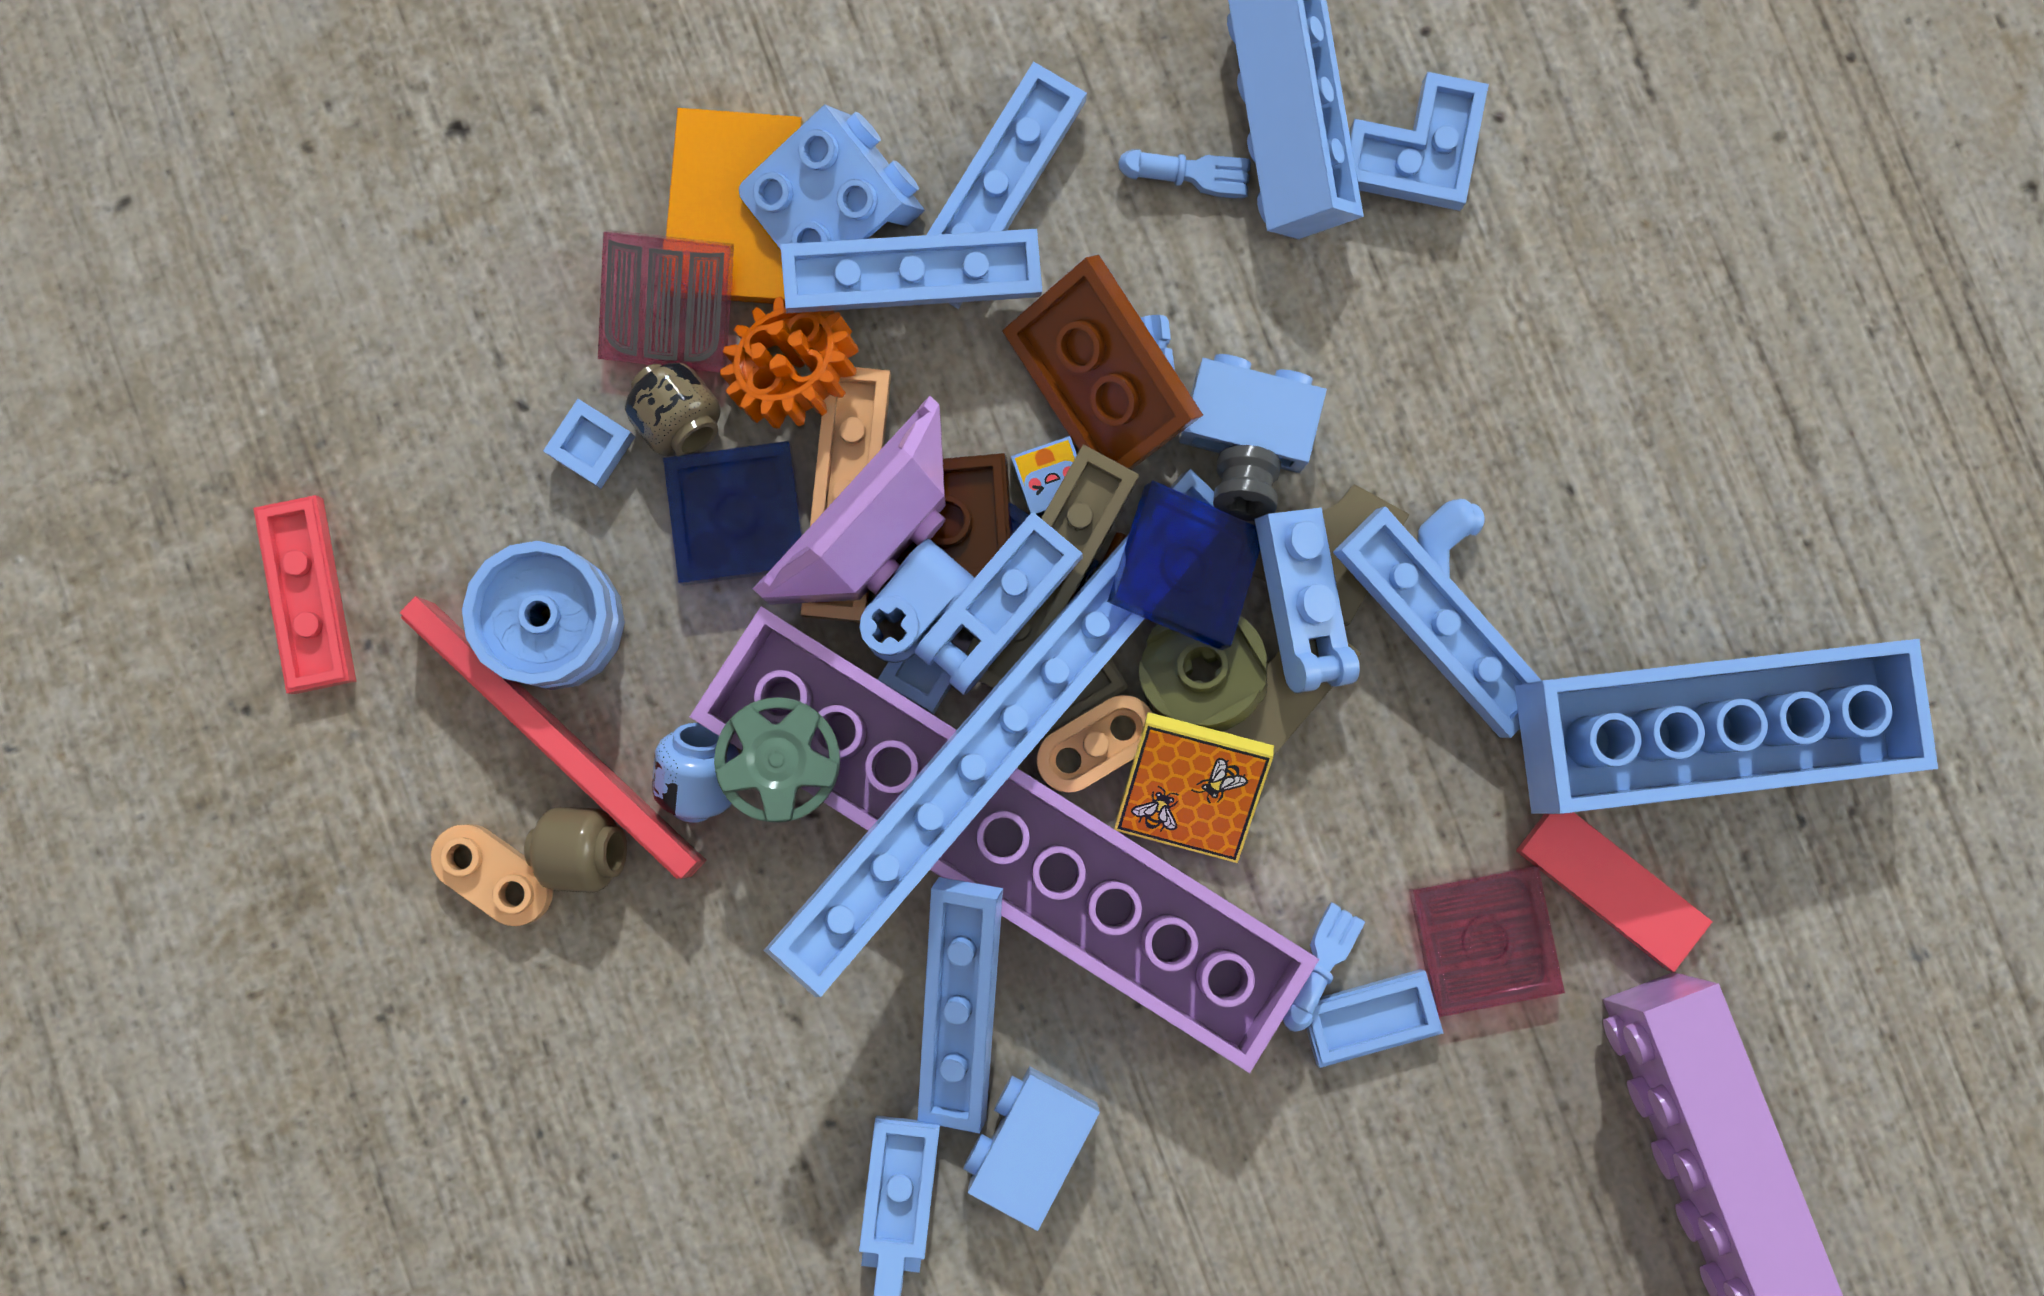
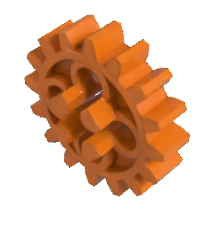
[720,296,859,429]

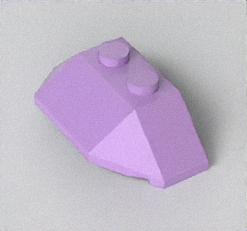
[753,396,946,605]

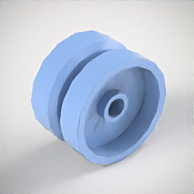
[462,541,625,690]

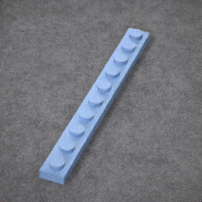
[763,468,1230,997]

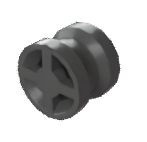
[1213,445,1281,521]

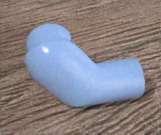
[1418,499,1485,578]

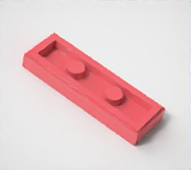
[253,495,357,694]
[1516,812,1713,972]

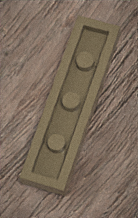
[965,444,1139,689]

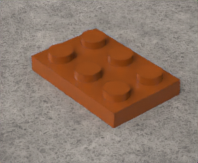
[1002,255,1203,470]

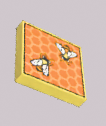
[1114,712,1274,863]

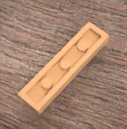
[801,367,891,623]

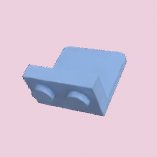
[739,104,925,249]

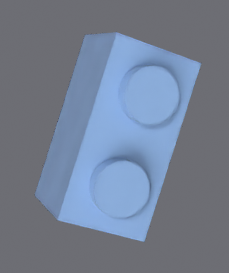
[1179,354,1327,473]
[963,1066,1100,1231]

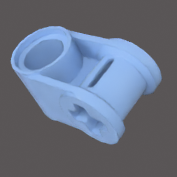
[859,539,975,663]

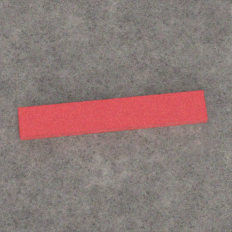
[400,596,707,879]

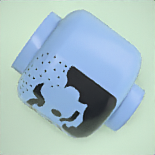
[652,723,739,823]

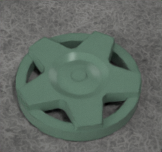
[714,697,840,823]

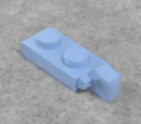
[859,1115,940,1296]

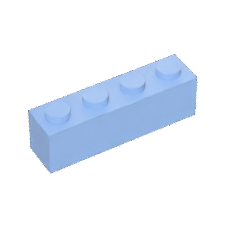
[1227,0,1364,239]

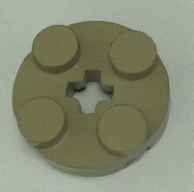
[1139,606,1268,732]

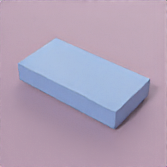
[1306,969,1444,1068]

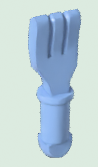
[1118,149,1251,198]
[1283,902,1365,1032]

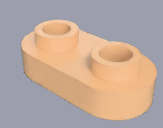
[1037,695,1152,793]
[431,824,553,926]

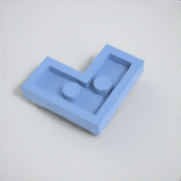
[1349,72,1489,211]

